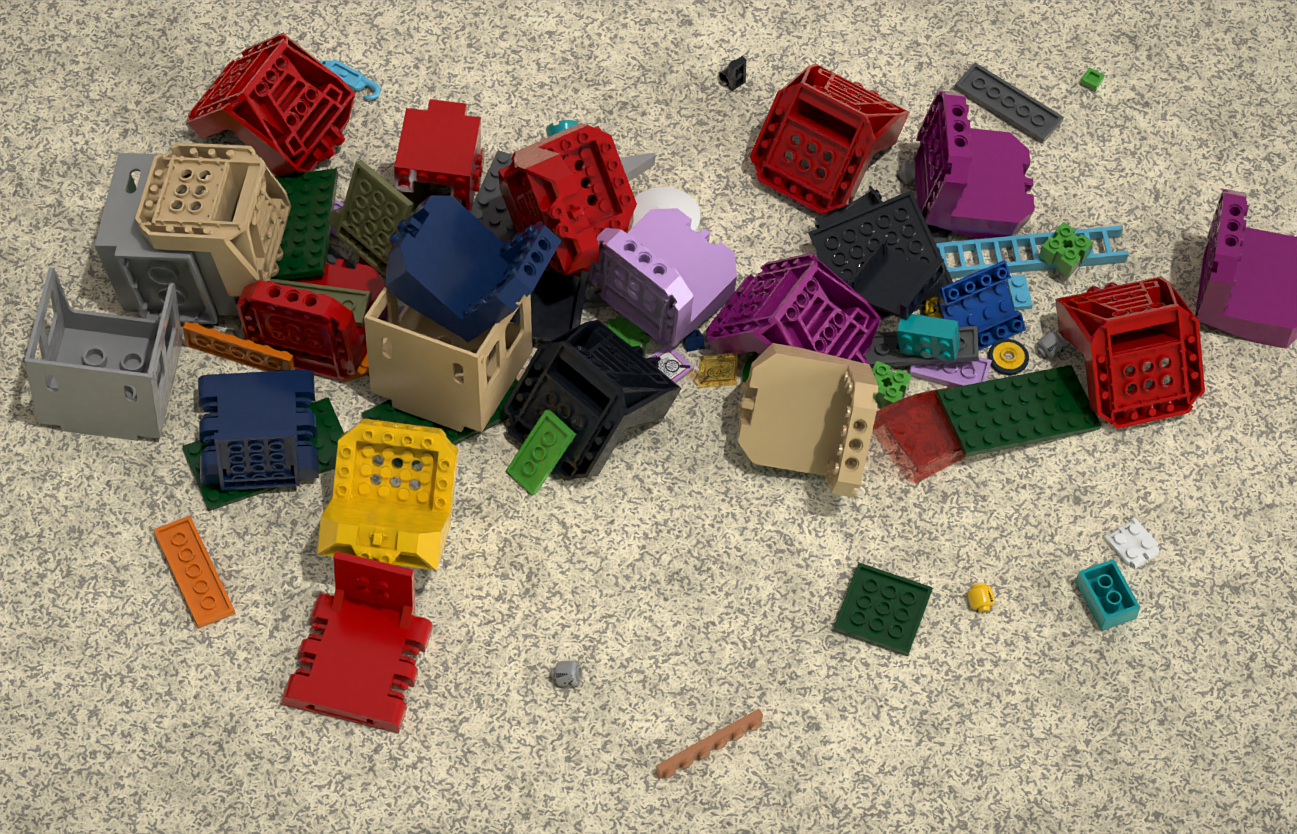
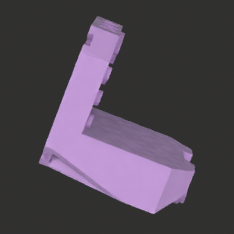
[589,208,737,347]

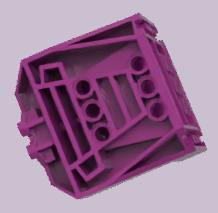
[913,90,1035,239]
[1195,189,1297,349]
[706,253,881,364]

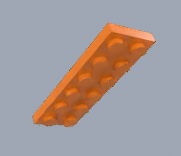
[183,322,295,371]
[153,515,235,628]

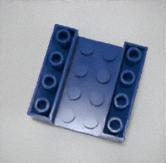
[937,260,1026,350]

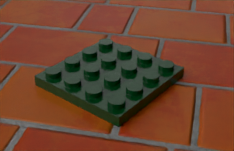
[833,562,933,656]

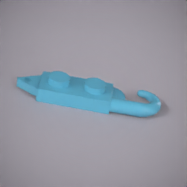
[320,59,381,100]

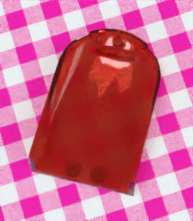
[873,387,966,484]

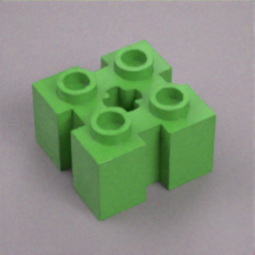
[1039,222,1094,278]
[872,361,912,415]

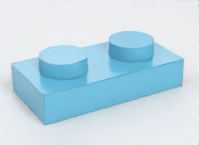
[1006,275,1033,310]

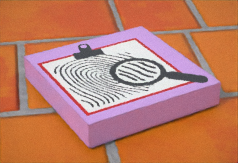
[650,344,694,383]

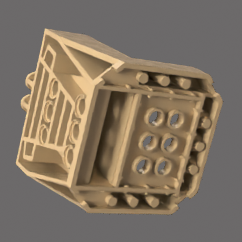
[135,142,291,297]
[736,343,878,497]

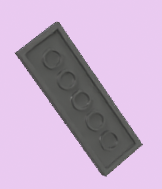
[954,62,1064,144]
[864,326,979,368]

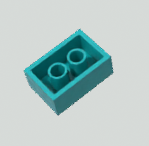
[897,314,961,362]
[1075,559,1141,631]

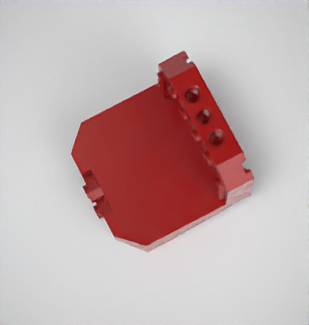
[187,32,355,177]
[750,63,910,214]
[504,123,637,275]
[236,258,388,380]
[1055,276,1205,429]

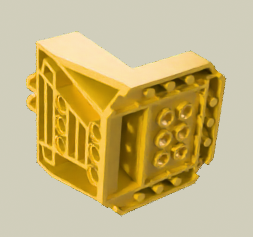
[317,418,459,570]

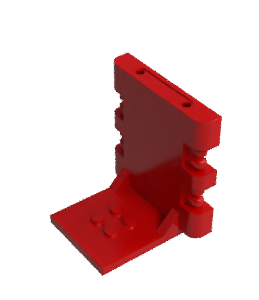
[282,551,433,733]

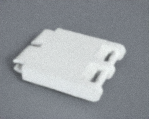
[1103,517,1160,569]

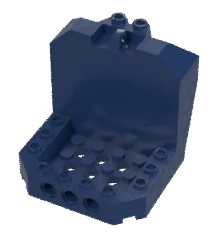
[385,195,561,343]

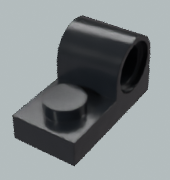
[719,56,747,91]

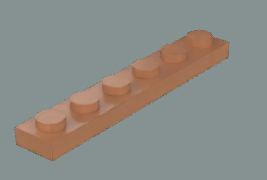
[655,709,763,779]

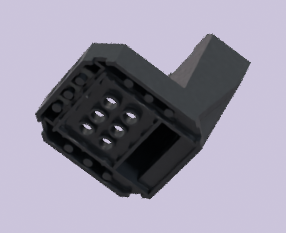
[504,319,682,481]

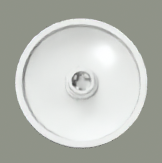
[632,187,700,232]

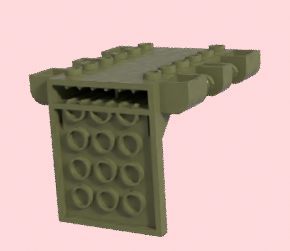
[328,160,437,278]

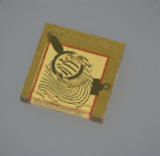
[698,353,738,388]

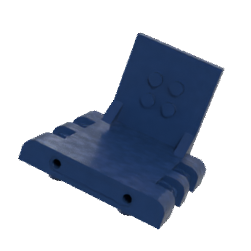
[198,369,319,491]

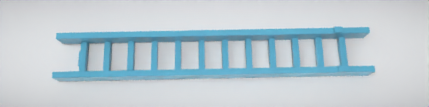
[936,226,1129,278]

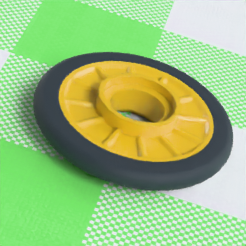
[988,339,1029,375]

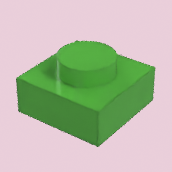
[1080,67,1105,91]

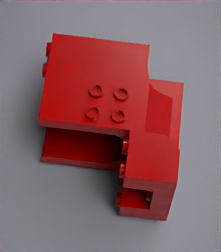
[394,99,485,212]

